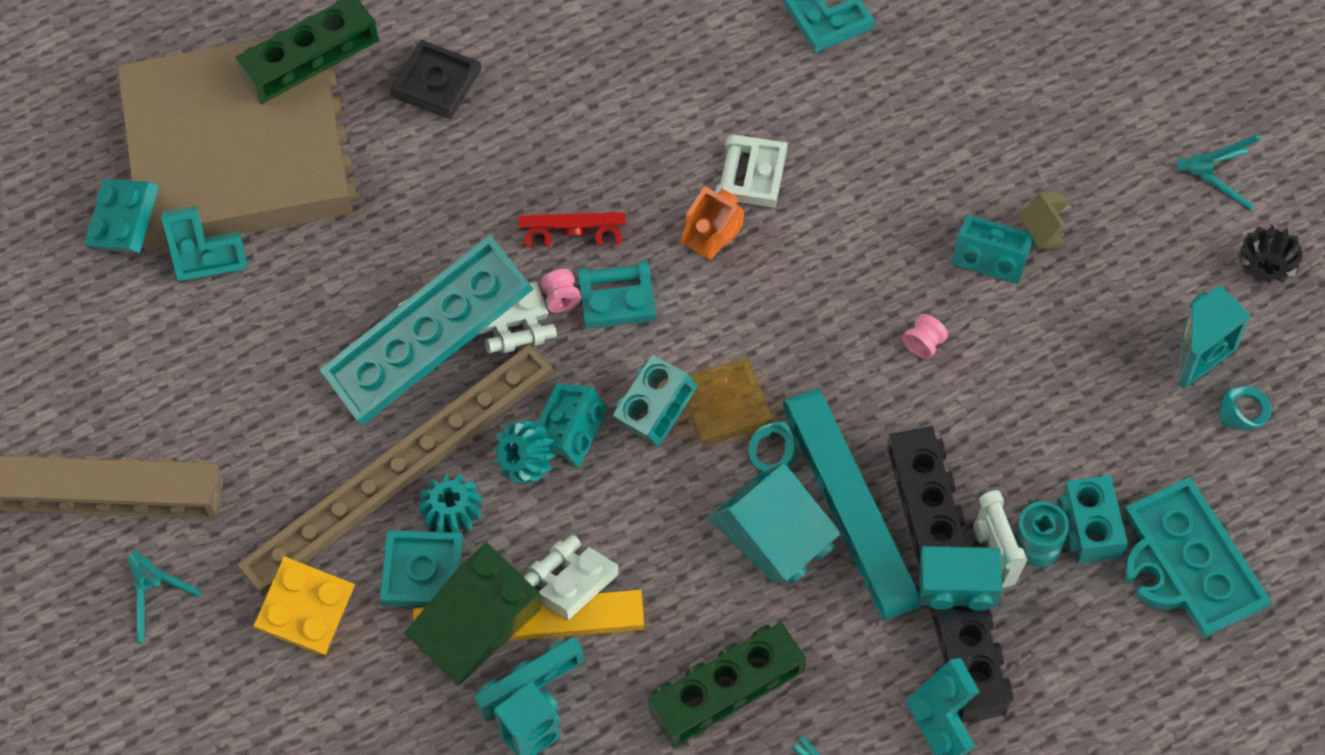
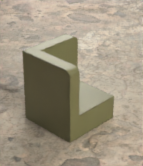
[1018,193,1069,248]

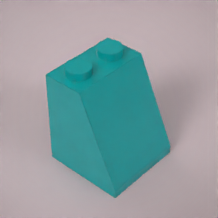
[708,463,841,584]

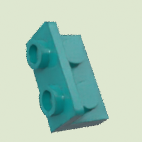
[951,214,1034,284]
[537,383,607,467]

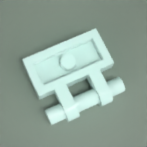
[479,282,557,354]
[524,535,619,620]

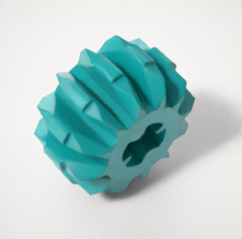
[491,420,556,484]
[418,473,483,533]

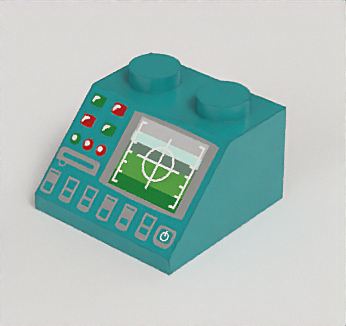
[1179,285,1251,389]

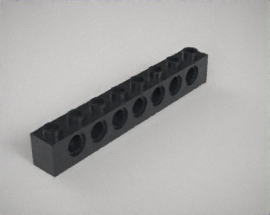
[887,426,1014,724]

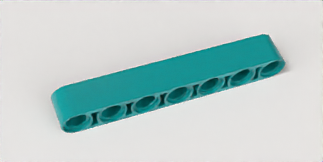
[782,388,920,621]

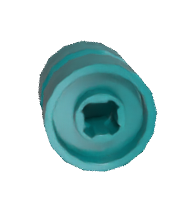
[1014,501,1069,567]

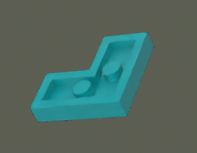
[783,0,875,53]
[161,206,248,281]
[905,658,979,755]

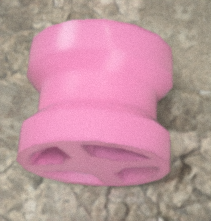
[539,269,581,313]
[902,314,948,360]

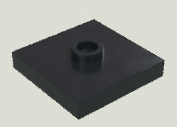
[389,40,482,120]

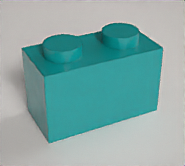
[919,546,1002,610]

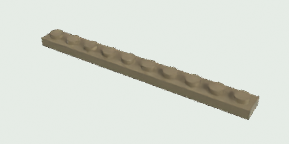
[237,344,553,596]

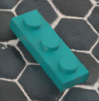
[474,637,584,721]

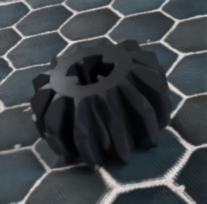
[1239,224,1303,285]

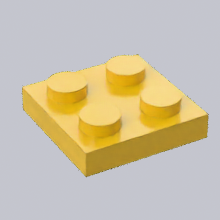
[254,556,355,657]

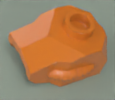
[681,186,744,260]

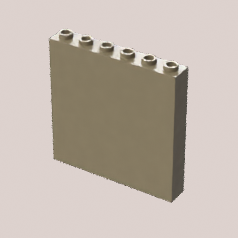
[118,37,358,252]

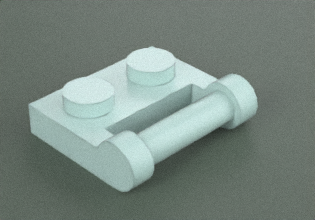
[715,135,788,208]
[973,491,1027,588]

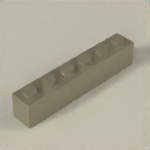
[0,453,223,519]

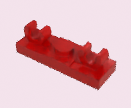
[519,212,626,247]

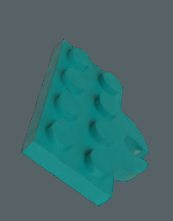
[1123,477,1272,639]

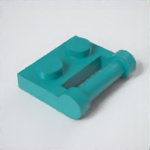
[578,260,656,329]

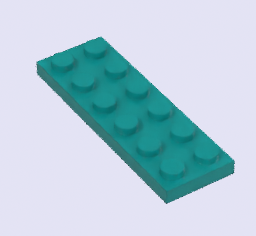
[320,235,534,426]

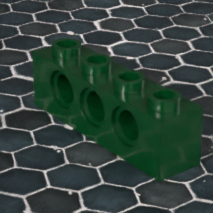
[235,0,379,104]
[648,621,806,748]

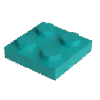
[84,179,159,253]
[380,530,464,607]

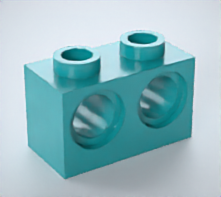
[613,354,698,447]
[1058,475,1128,564]
[493,681,561,755]

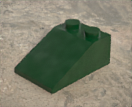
[404,542,541,687]

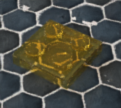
[687,358,773,447]

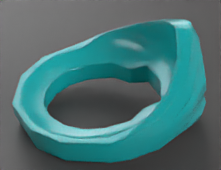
[1220,386,1272,430]
[748,421,798,472]

